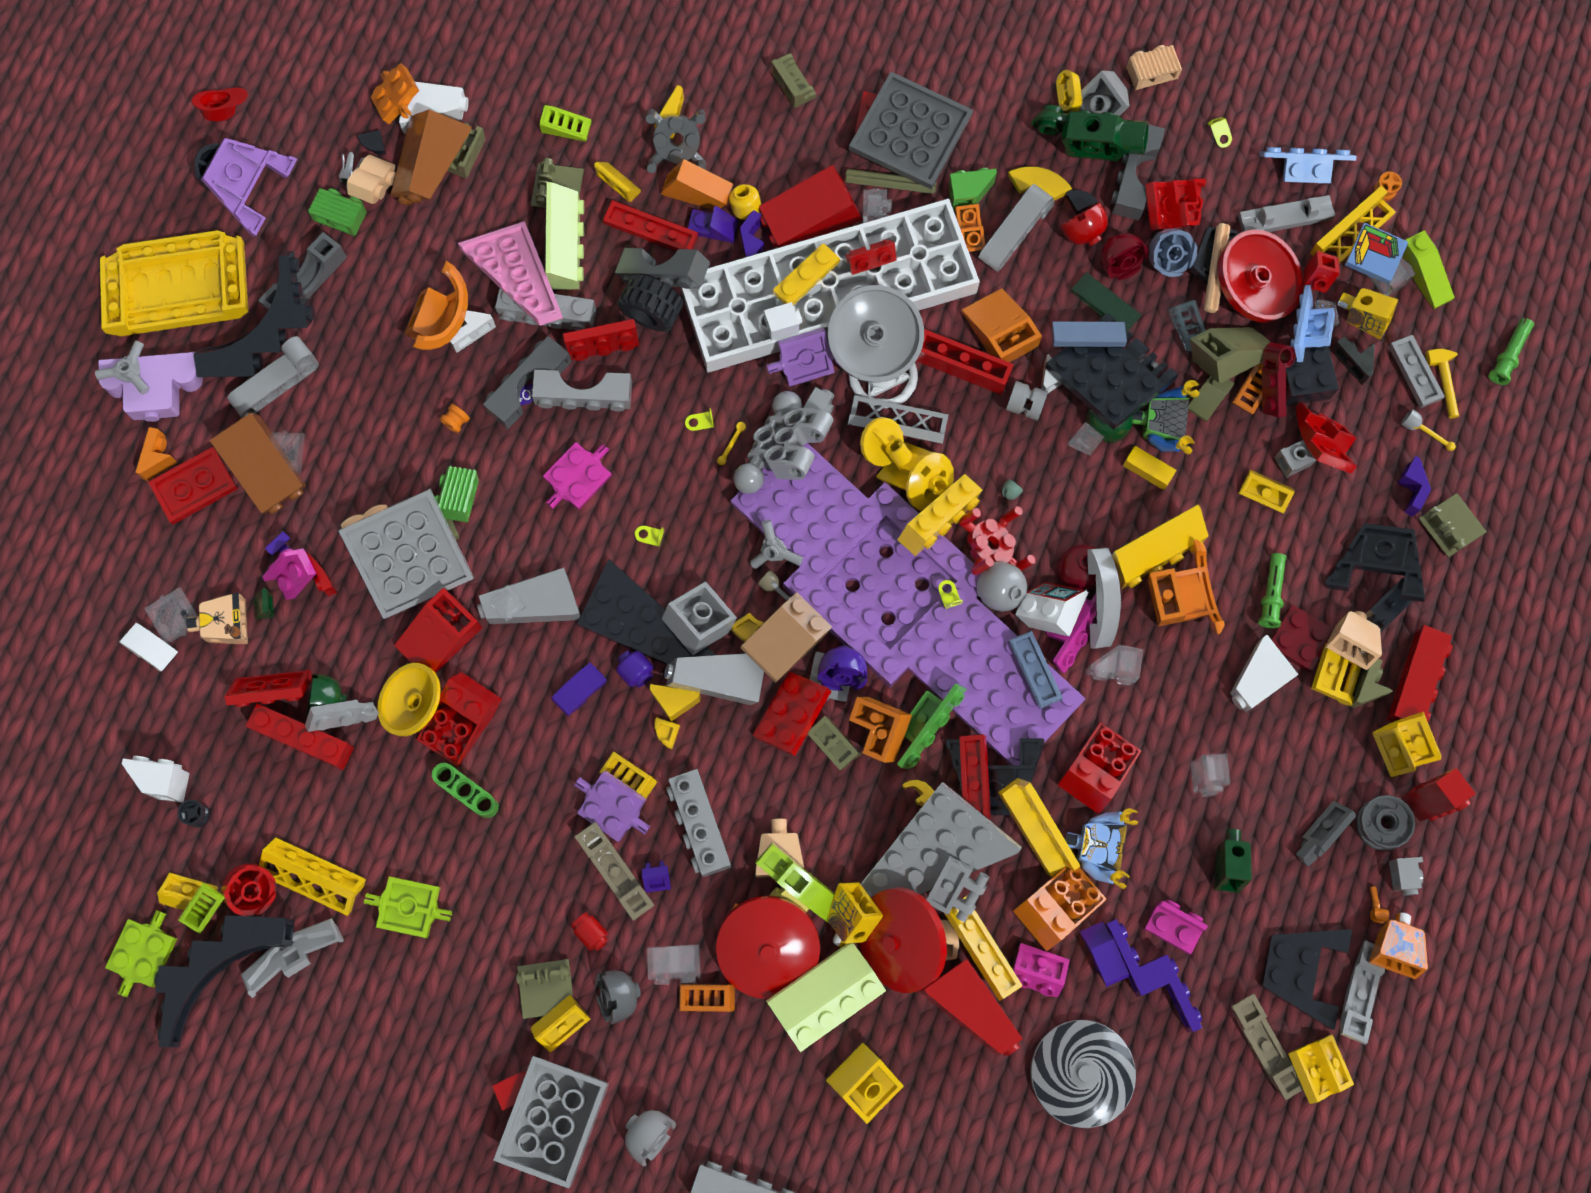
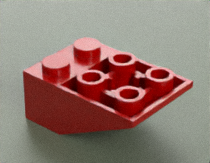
[394,588,482,673]
[417,672,502,767]
[1057,722,1141,814]

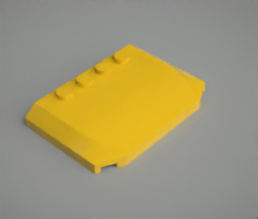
[100,231,248,336]

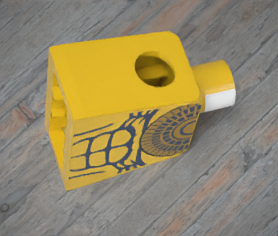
[1338,288,1398,340]
[828,882,883,947]

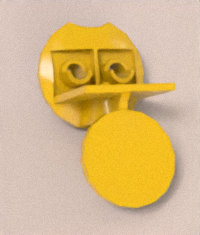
[860,417,954,511]

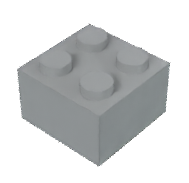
[662,581,737,655]

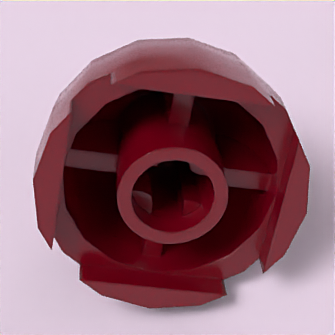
[1101,233,1149,280]
[1057,544,1096,593]

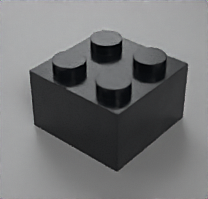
[1286,346,1339,406]

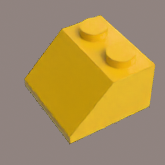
[826,1043,904,1124]

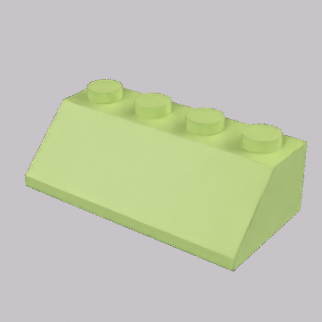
[546,182,584,290]
[766,943,886,1052]

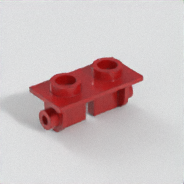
[845,239,897,275]

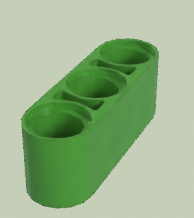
[432,763,499,818]

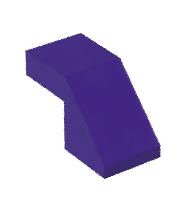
[740,210,764,258]
[1397,456,1431,517]
[1080,921,1130,987]

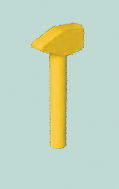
[1426,349,1459,419]

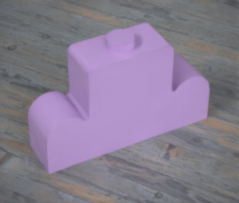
[99,352,203,422]

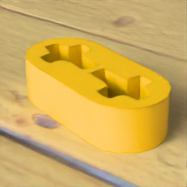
[1056,70,1082,113]

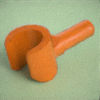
[1370,887,1389,924]

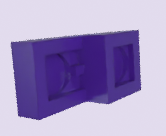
[551,663,607,716]

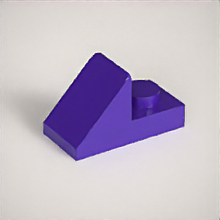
[688,206,738,243]

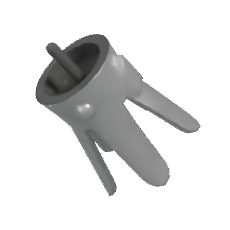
[339,152,364,189]

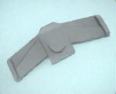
[241,918,344,998]

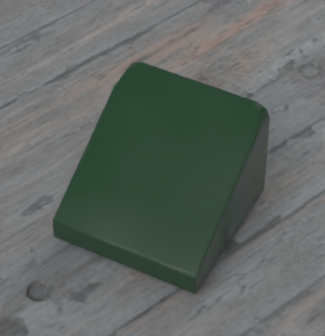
[254,588,274,619]

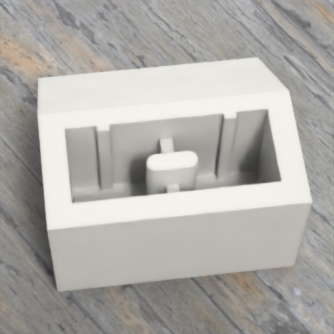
[122,756,190,803]

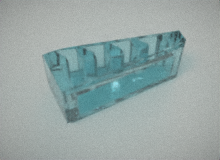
[1168,300,1206,352]

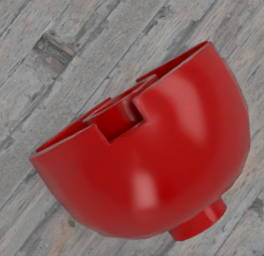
[1060,202,1108,246]
[221,864,276,916]

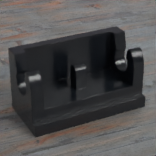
[1365,577,1413,633]

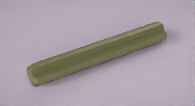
[845,169,937,194]

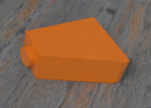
[661,159,733,210]

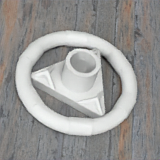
[849,363,918,408]

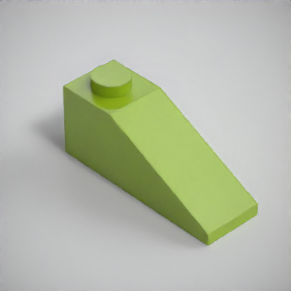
[1401,230,1455,310]

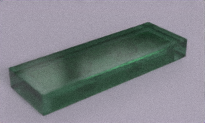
[1071,272,1142,333]

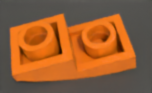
[955,204,985,252]

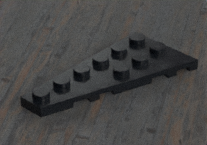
[577,559,716,665]

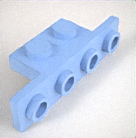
[1259,147,1357,183]
[1291,285,1335,362]

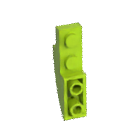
[755,843,835,924]

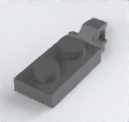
[1296,801,1356,867]

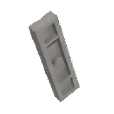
[1238,195,1335,232]

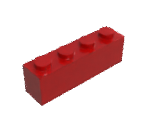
[916,329,1014,395]
[1387,625,1453,722]
[246,704,354,770]
[1402,768,1476,822]

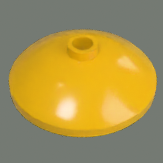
[378,663,440,736]

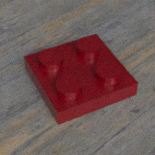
[1271,605,1334,673]

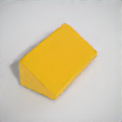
[594,162,641,202]
[1123,446,1177,490]
[1239,469,1295,514]
[157,873,218,917]
[531,995,590,1053]

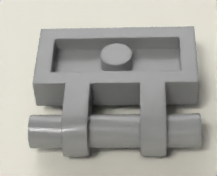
[926,856,989,922]

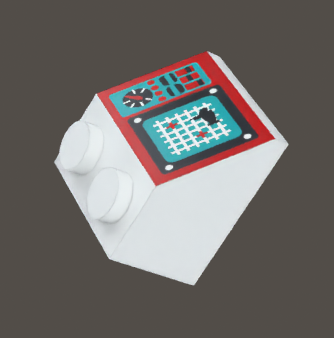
[1015,582,1088,636]

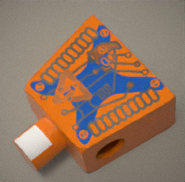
[1369,913,1428,980]

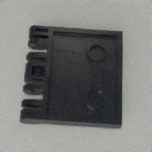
[1045,313,1179,430]

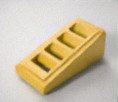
[654,85,684,138]
[599,751,657,798]

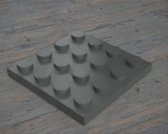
[849,72,973,190]

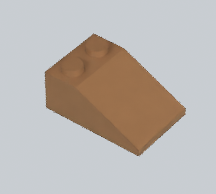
[740,592,832,683]

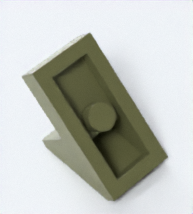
[1188,376,1235,422]
[1351,659,1393,708]

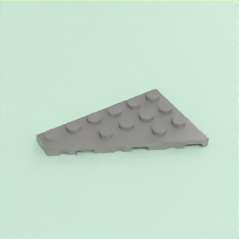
[861,782,1022,898]

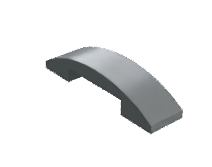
[1088,548,1121,649]
[1340,940,1385,1045]

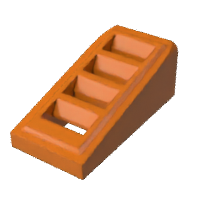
[1232,363,1263,415]
[679,985,735,1012]

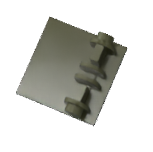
[531,158,584,208]
[1418,493,1487,558]
[516,959,573,1019]

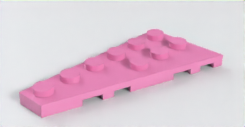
[458,221,563,326]

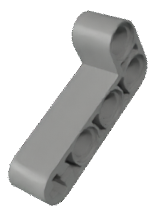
[978,184,1054,272]
[227,336,319,418]

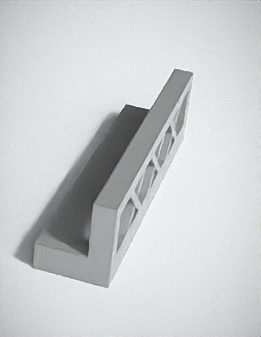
[848,395,949,444]

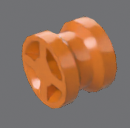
[1373,172,1402,201]
[439,404,470,434]

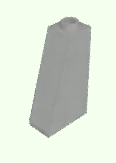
[477,568,581,624]
[665,654,764,705]

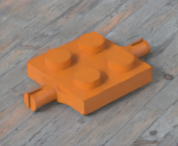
[371,63,419,124]

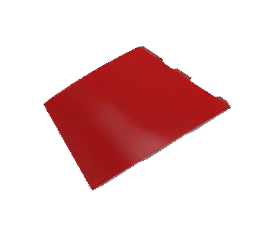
[1145,179,1206,231]
[1296,402,1357,474]

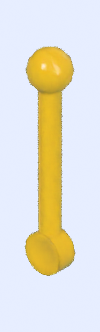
[717,422,746,465]

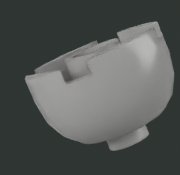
[977,561,1027,612]
[625,1110,676,1166]

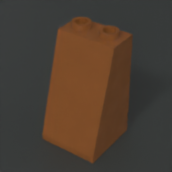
[391,109,471,206]
[210,413,307,515]

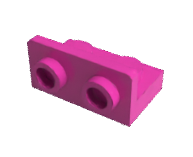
[262,548,316,600]
[1144,899,1208,955]
[1013,943,1070,997]

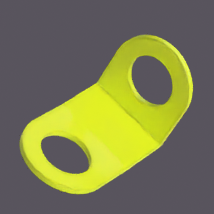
[1208,117,1232,148]
[685,408,714,431]
[635,526,664,547]
[938,580,963,609]

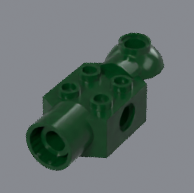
[1031,105,1149,161]

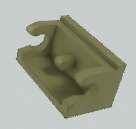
[772,54,816,109]
[447,123,485,179]
[808,716,862,770]

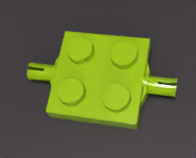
[364,877,452,939]
[105,910,177,997]

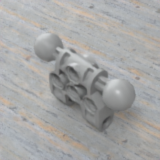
[733,391,833,494]

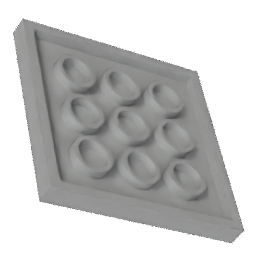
[339,489,474,619]

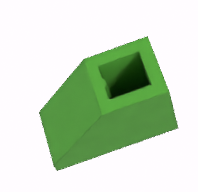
[948,168,997,210]

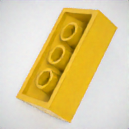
[1112,505,1208,589]

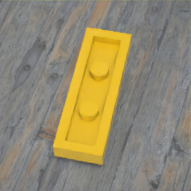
[773,243,840,306]

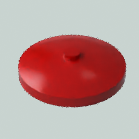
[1218,230,1304,323]
[860,887,947,993]
[716,896,820,999]

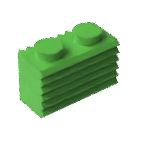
[308,188,367,236]
[435,466,479,522]

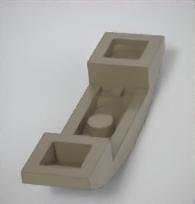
[575,822,654,921]
[1231,993,1303,1100]

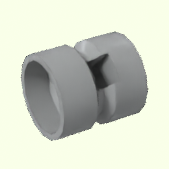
[1006,381,1048,421]

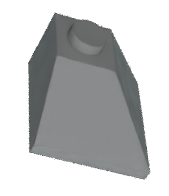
[1077,71,1129,116]

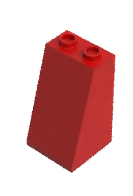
[759,165,863,248]
[920,959,1023,1056]

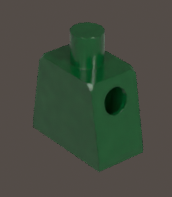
[1214,829,1252,893]

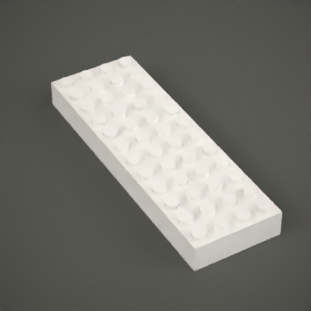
[680,199,980,373]

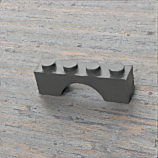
[1110,125,1165,220]
[258,232,347,312]
[615,248,710,289]
[483,336,572,430]

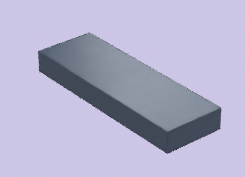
[1052,322,1127,347]
[1008,631,1063,710]

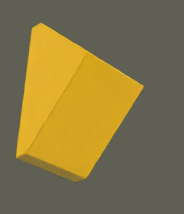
[650,684,701,722]

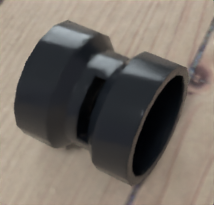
[178,800,211,828]

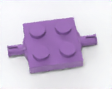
[766,327,835,387]
[574,771,650,842]

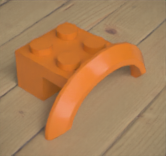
[405,261,468,350]
[1147,539,1225,635]

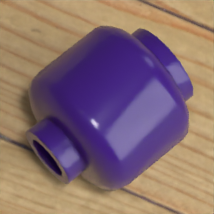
[616,651,653,688]

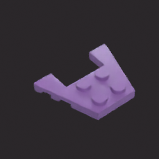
[201,138,297,237]

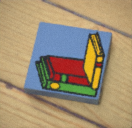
[1345,223,1408,284]

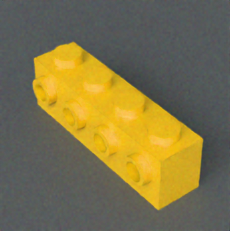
[898,474,982,556]

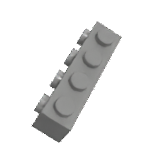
[496,288,597,331]
[666,769,731,877]

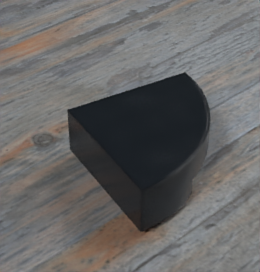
[357,130,386,155]
[1065,190,1098,215]

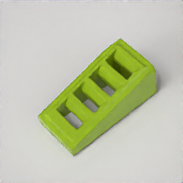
[540,105,592,142]
[178,883,225,934]

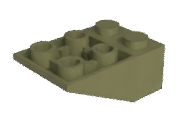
[1190,327,1271,384]

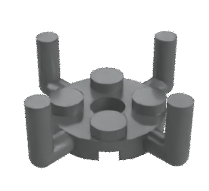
[646,109,706,173]

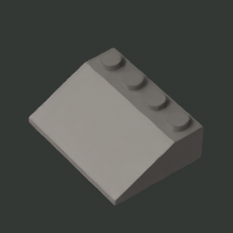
[493,1056,609,1189]

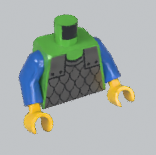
[1133,380,1200,454]

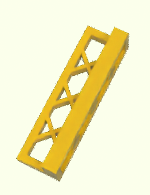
[1310,186,1396,264]
[998,778,1080,877]
[259,837,366,916]
[944,897,1022,1001]

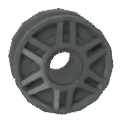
[1355,795,1415,851]

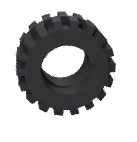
[617,275,683,332]

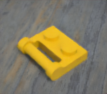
[1311,643,1361,706]

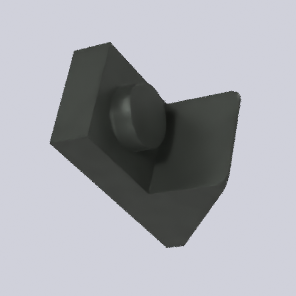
[1330,336,1375,385]

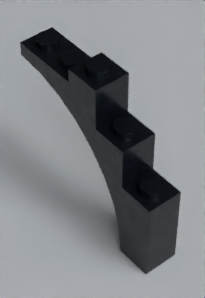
[194,251,315,377]
[154,916,295,1048]

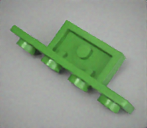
[897,683,967,769]

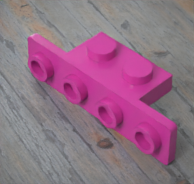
[1046,594,1097,673]

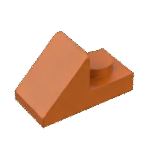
[135,427,177,481]

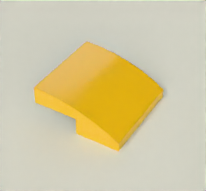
[1373,712,1441,777]
[1288,1035,1354,1104]

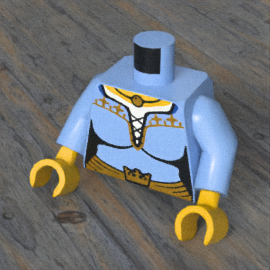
[1065,808,1138,889]

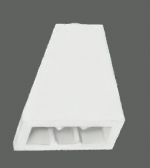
[399,82,468,134]
[1230,635,1298,713]

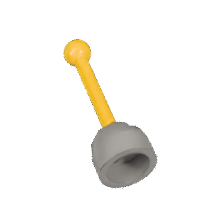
[1401,409,1456,451]

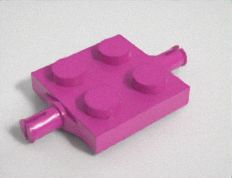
[543,442,612,510]

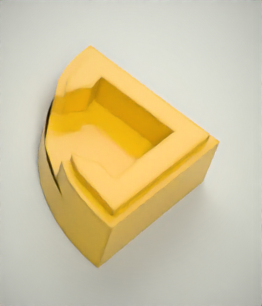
[655,717,680,750]

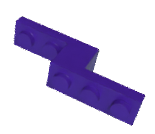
[1105,919,1202,1033]

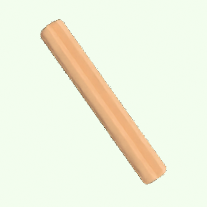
[1204,223,1230,313]

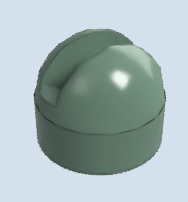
[1002,479,1023,500]

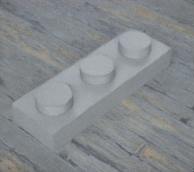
[1388,335,1445,408]

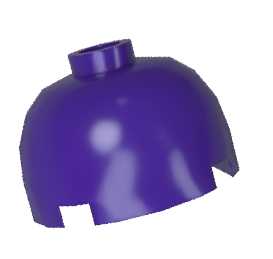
[817,646,868,691]

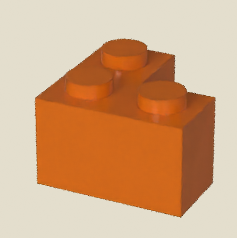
[849,697,912,763]

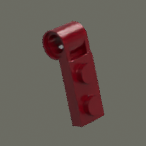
[1262,342,1296,418]

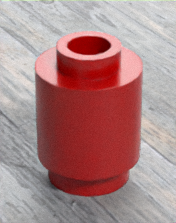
[571,912,609,951]

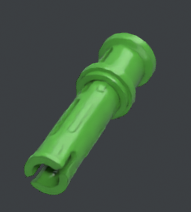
[1489,318,1534,385]
[1258,553,1287,628]

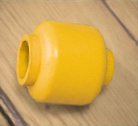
[729,184,761,220]

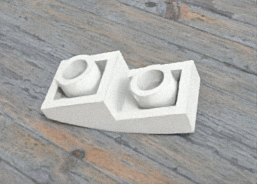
[119,623,178,672]

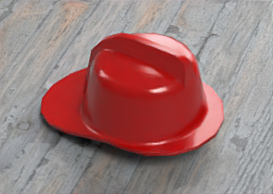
[192,88,248,122]

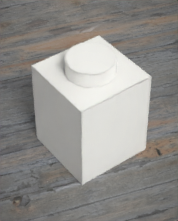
[764,302,802,341]

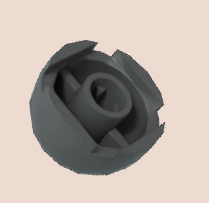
[594,970,641,1025]

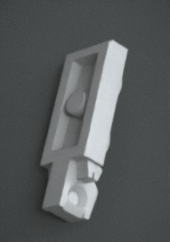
[305,700,378,732]

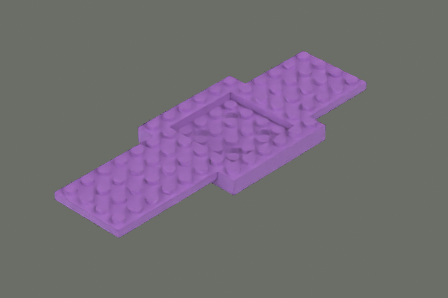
[731,443,1085,765]

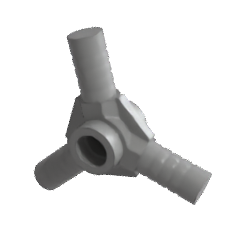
[95,341,149,395]
[750,519,804,568]

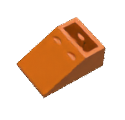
[961,288,1042,362]
[1013,866,1107,951]

